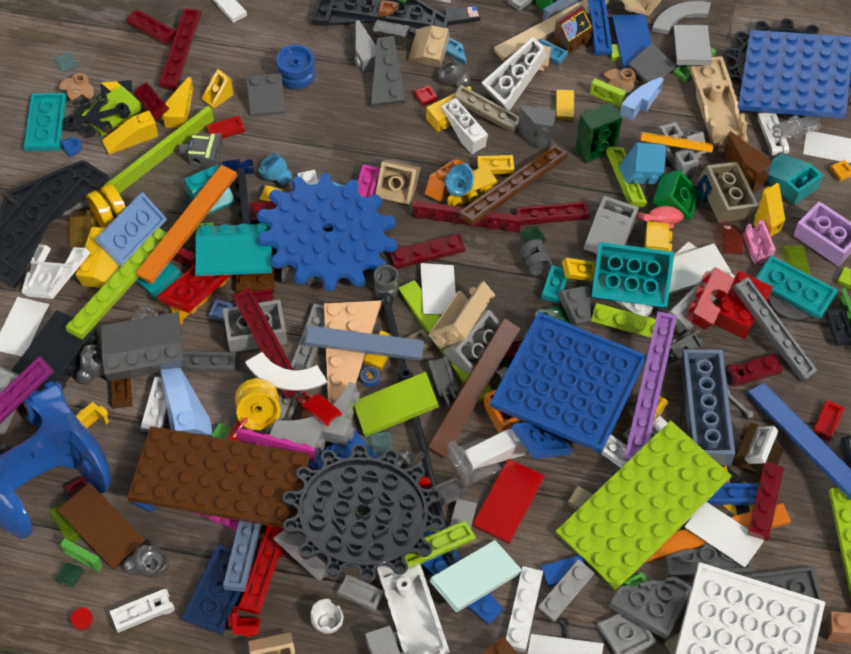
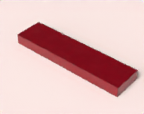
[515,201,590,226]

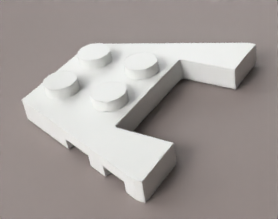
[22,244,90,299]

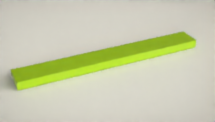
[104,106,214,194]
[398,280,493,404]

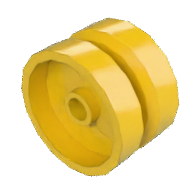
[86,183,126,228]
[235,378,281,430]

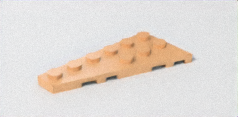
[324,301,381,404]

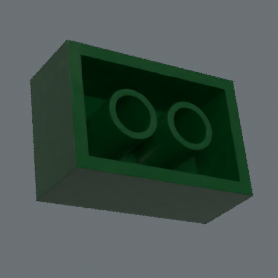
[575,102,623,164]

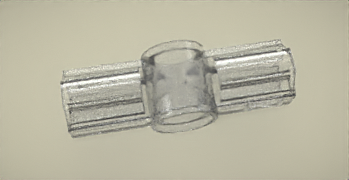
[772,115,821,139]

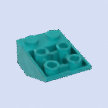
[766,153,824,206]

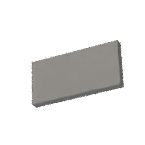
[674,25,712,65]

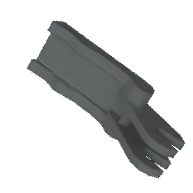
[429,356,459,411]

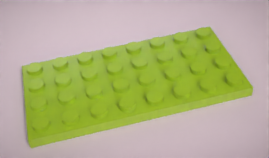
[556,421,732,591]

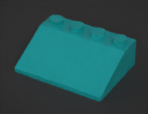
[195,223,273,276]
[591,242,675,308]

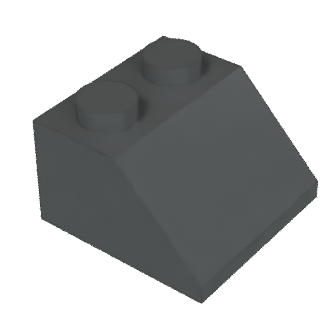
[247,73,285,116]
[518,105,556,149]

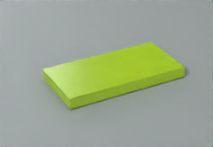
[354,372,439,437]

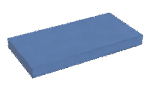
[94,192,167,267]

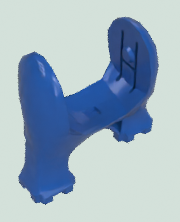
[0,381,111,539]

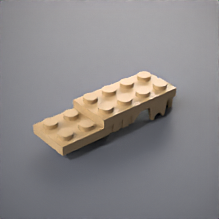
[688,56,748,149]

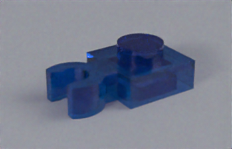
[222,159,255,176]

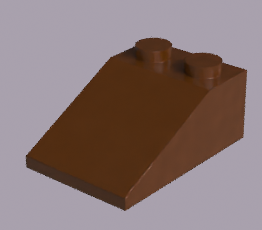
[722,131,772,194]

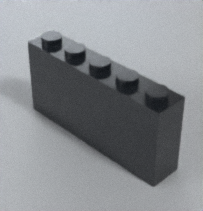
[11,310,99,392]

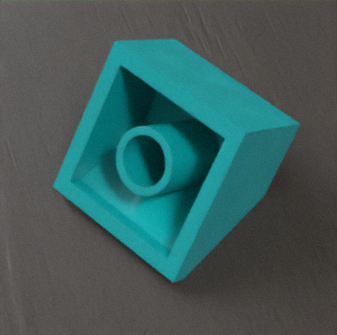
[184,165,235,215]

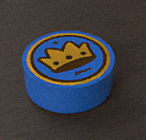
[360,366,380,387]

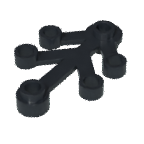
[62,93,131,137]

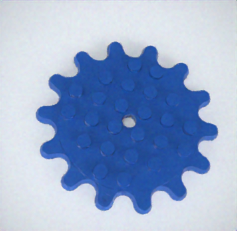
[257,173,398,291]

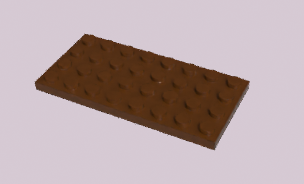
[127,426,310,529]

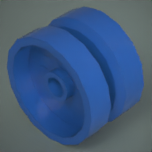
[276,45,315,89]

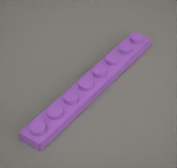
[624,311,677,461]

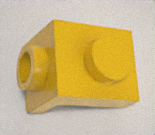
[76,402,109,428]

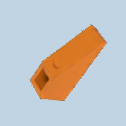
[425,159,463,201]

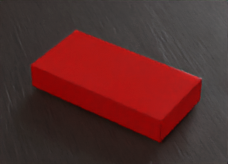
[206,116,245,139]
[813,400,845,441]

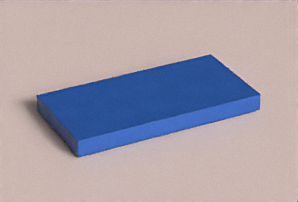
[611,14,652,69]

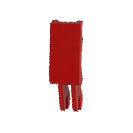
[295,391,342,426]

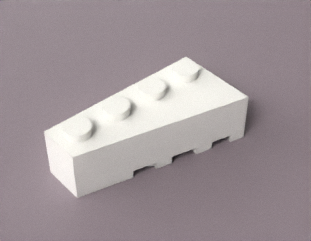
[482,37,547,111]

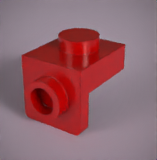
[228,606,261,637]

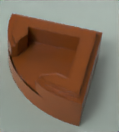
[378,0,398,17]

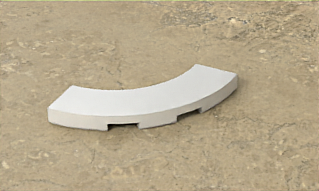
[245,352,327,391]

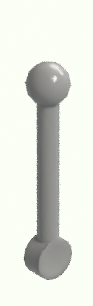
[727,389,753,419]

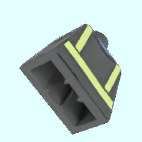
[179,133,223,169]

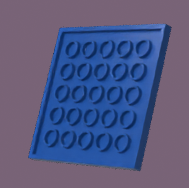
[738,30,851,119]
[490,312,648,454]

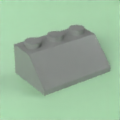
[443,310,500,374]

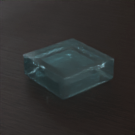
[54,52,79,73]
[371,432,393,455]

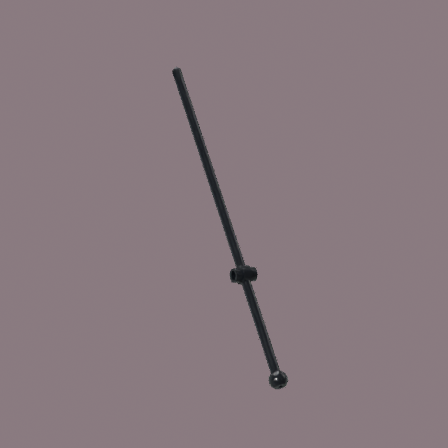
[379,293,455,565]

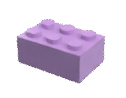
[793,201,851,266]

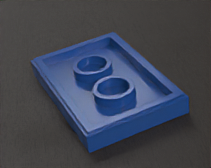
[511,422,573,459]

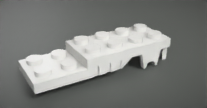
[377,564,450,654]

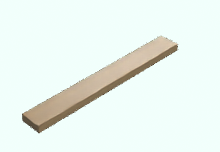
[494,0,610,61]

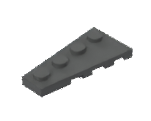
[371,36,405,107]
[666,544,753,578]

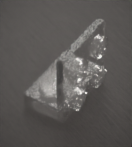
[447,438,501,487]

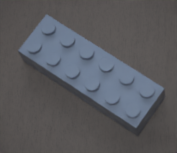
[680,349,735,465]

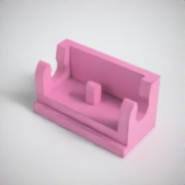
[742,220,776,264]

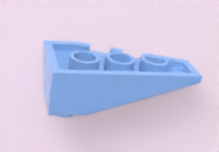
[160,368,212,437]

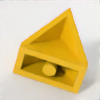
[202,69,233,108]

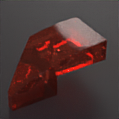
[722,222,743,255]

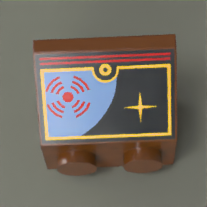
[553,4,593,54]

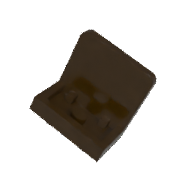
[733,422,784,476]

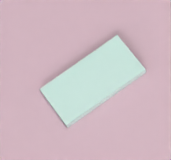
[430,540,522,613]

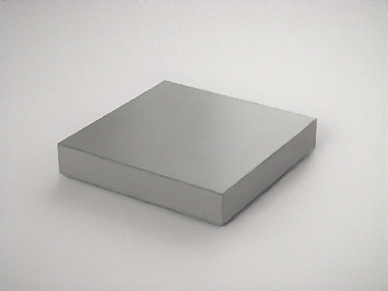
[597,613,657,654]

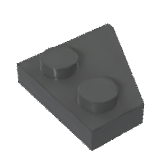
[558,285,591,326]

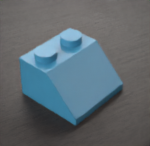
[618,143,666,184]

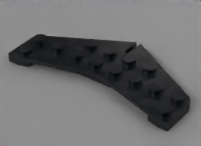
[311,0,448,35]
[0,160,110,289]

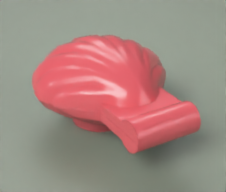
[637,206,684,229]

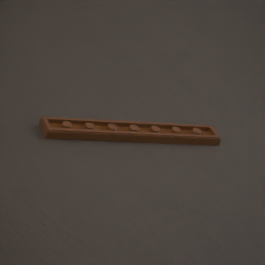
[458,145,568,226]
[427,318,520,458]

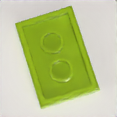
[81,85,144,137]

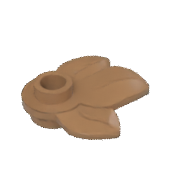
[603,68,636,94]
[59,73,94,101]

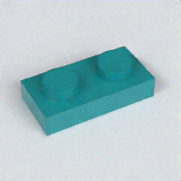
[541,265,568,304]

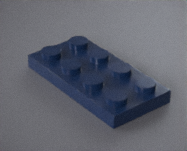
[182,544,256,636]

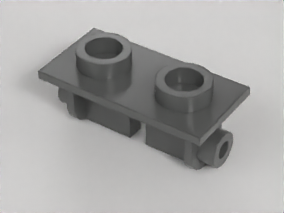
[668,330,703,361]

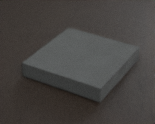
[628,43,676,83]

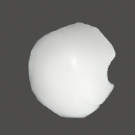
[310,599,344,634]

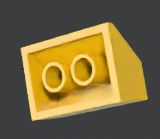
[76,227,120,288]

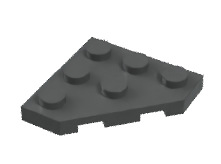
[609,576,692,639]

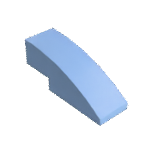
[620,77,664,121]

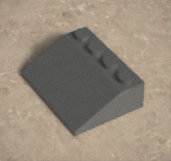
[101,312,187,381]

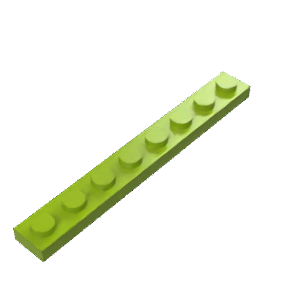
[66,228,168,339]

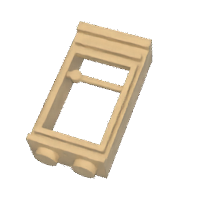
[428,281,495,349]

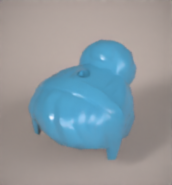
[258,152,292,185]
[445,163,474,197]

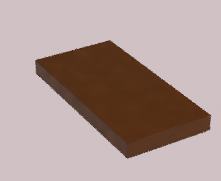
[57,483,145,570]

